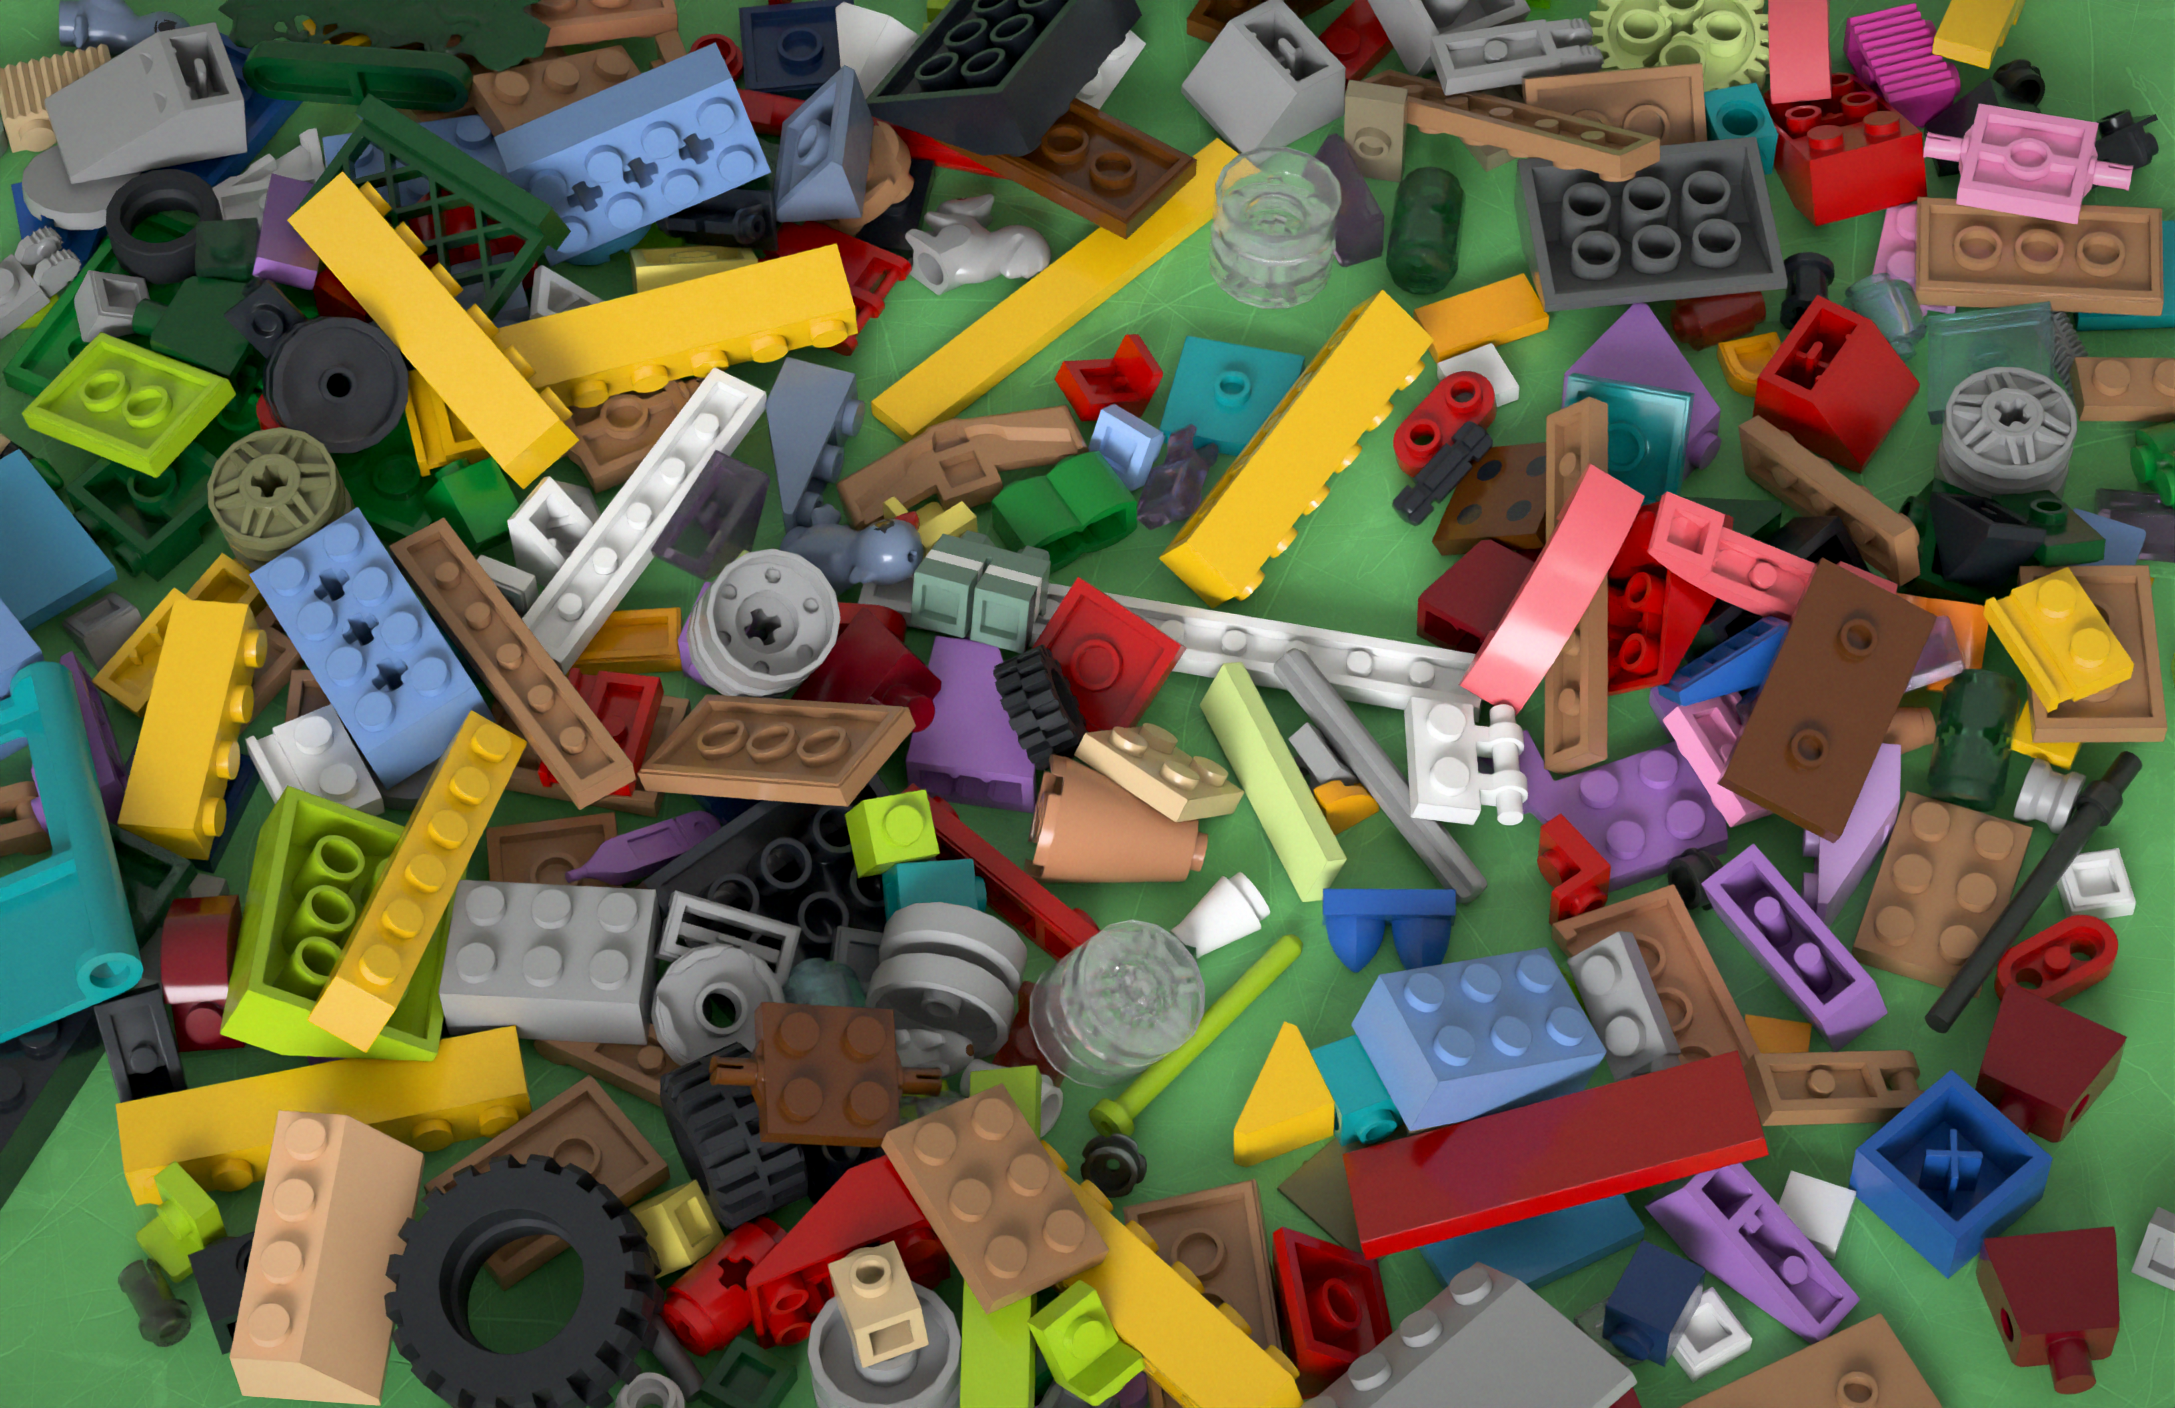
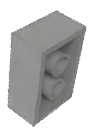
[439,880,663,1045]

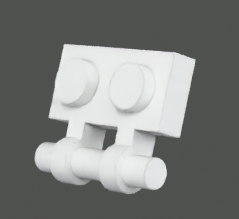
[1404,696,1528,825]

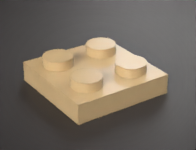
[1074,723,1245,822]

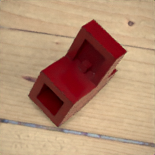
[161,894,246,1052]

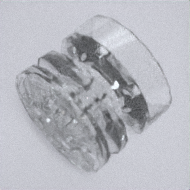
[1208,147,1342,309]
[1029,919,1205,1089]

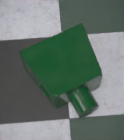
[132,276,282,413]

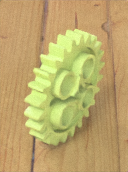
[1587,0,1770,92]

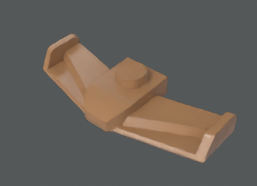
[836,405,1089,531]

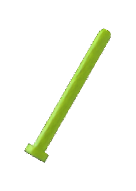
[1089,934,1303,1138]

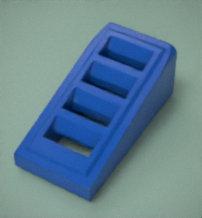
[1657,616,1789,707]

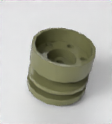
[207,427,356,572]

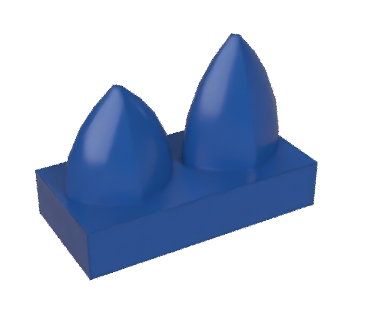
[1322,889,1456,973]

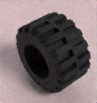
[660,1041,808,1231]

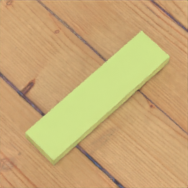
[1200,662,1347,902]

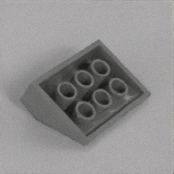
[1514,137,1788,312]

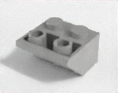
[1181,0,1346,164]

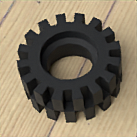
[993,644,1088,772]

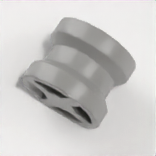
[2014,757,2086,835]

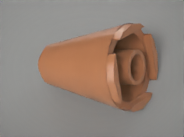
[1024,754,1208,884]

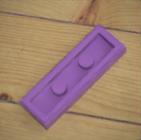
[252,173,319,290]

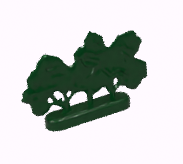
[218,0,551,112]

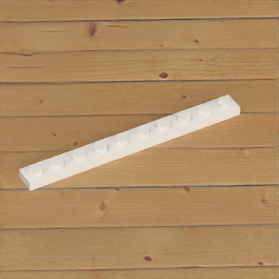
[858,574,1483,722]

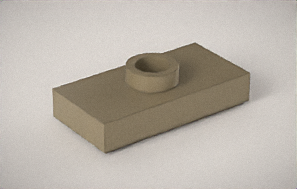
[1343,80,1408,183]

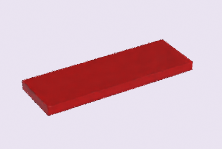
[1342,1050,1769,1260]

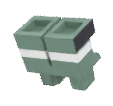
[910,530,1051,653]

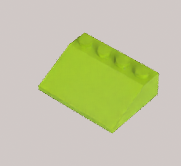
[219,785,468,1061]

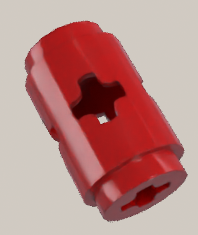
[659,1216,787,1357]

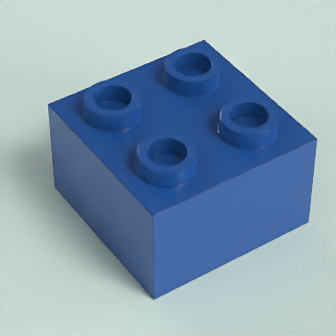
[1848,1069,2053,1279]

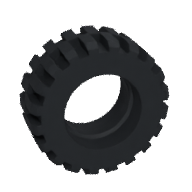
[384,1154,664,1408]

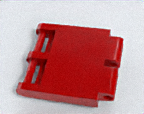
[757,221,912,356]

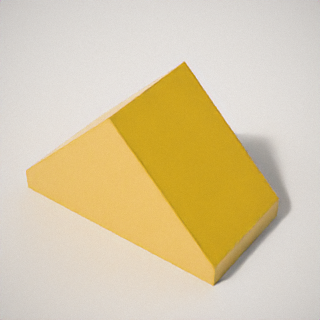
[1234,1021,1335,1168]

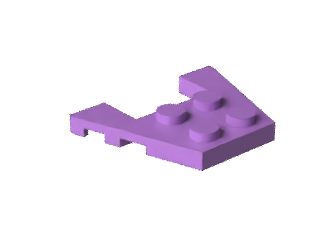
[1477,686,1728,893]

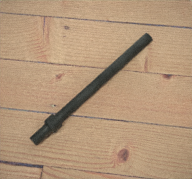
[1925,751,2142,1033]

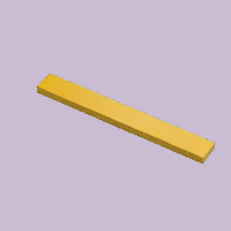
[871,138,1259,442]

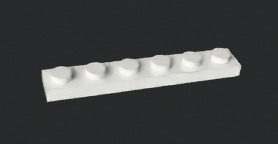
[522,367,767,675]

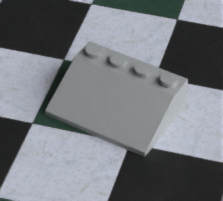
[1300,1261,1637,1408]

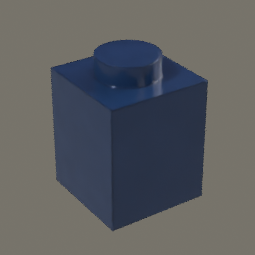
[1602,1240,1706,1367]

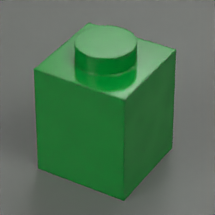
[421,456,520,556]

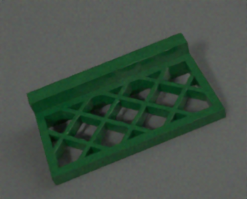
[290,93,571,321]

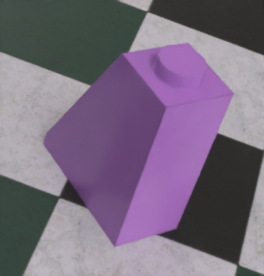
[1561,303,1721,482]
[906,636,1037,813]

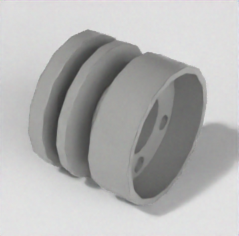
[1934,367,2077,500]
[686,549,841,699]

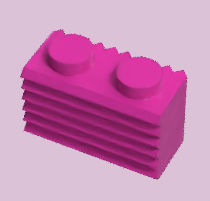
[1843,3,1961,129]

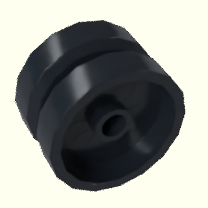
[262,316,409,453]

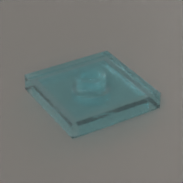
[1927,301,2054,425]

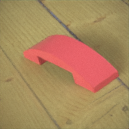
[1768,0,1832,104]
[1458,463,1645,717]
[1648,491,1898,622]

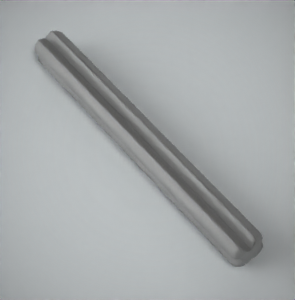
[1274,648,1487,904]

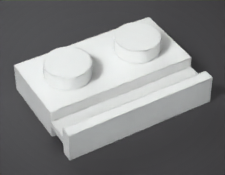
[245,704,385,816]

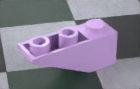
[1801,743,1901,929]

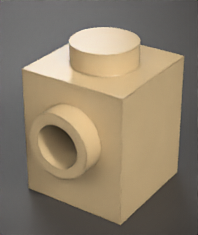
[828,1241,929,1368]

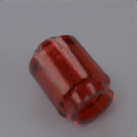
[1670,291,1766,351]

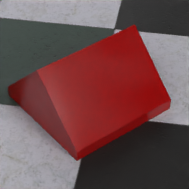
[1272,1226,1393,1400]

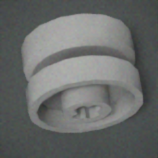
[865,902,1027,1059]
[807,1280,962,1408]

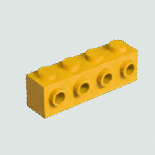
[117,599,267,860]

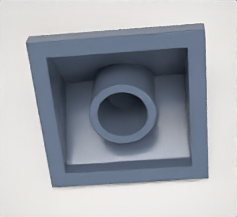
[773,65,874,222]

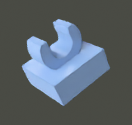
[1088,404,1165,491]

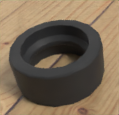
[106,169,225,284]

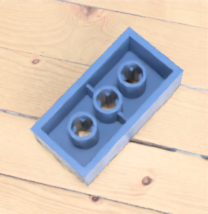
[494,42,771,267]
[249,507,496,790]

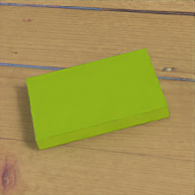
[22,332,236,478]

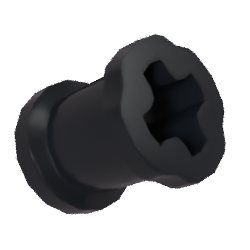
[1780,252,1835,330]

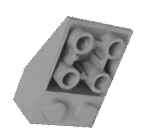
[44,22,247,184]

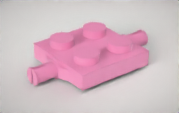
[1923,104,2134,224]

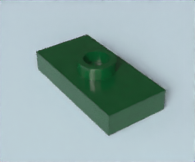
[1991,490,2106,568]

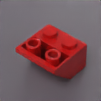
[1752,295,1920,474]

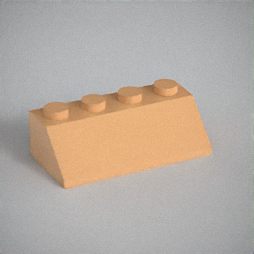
[230,1110,425,1406]

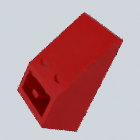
[1763,72,1928,226]
[1608,501,1734,696]
[745,1155,951,1350]

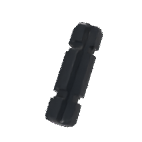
[1392,421,1493,526]

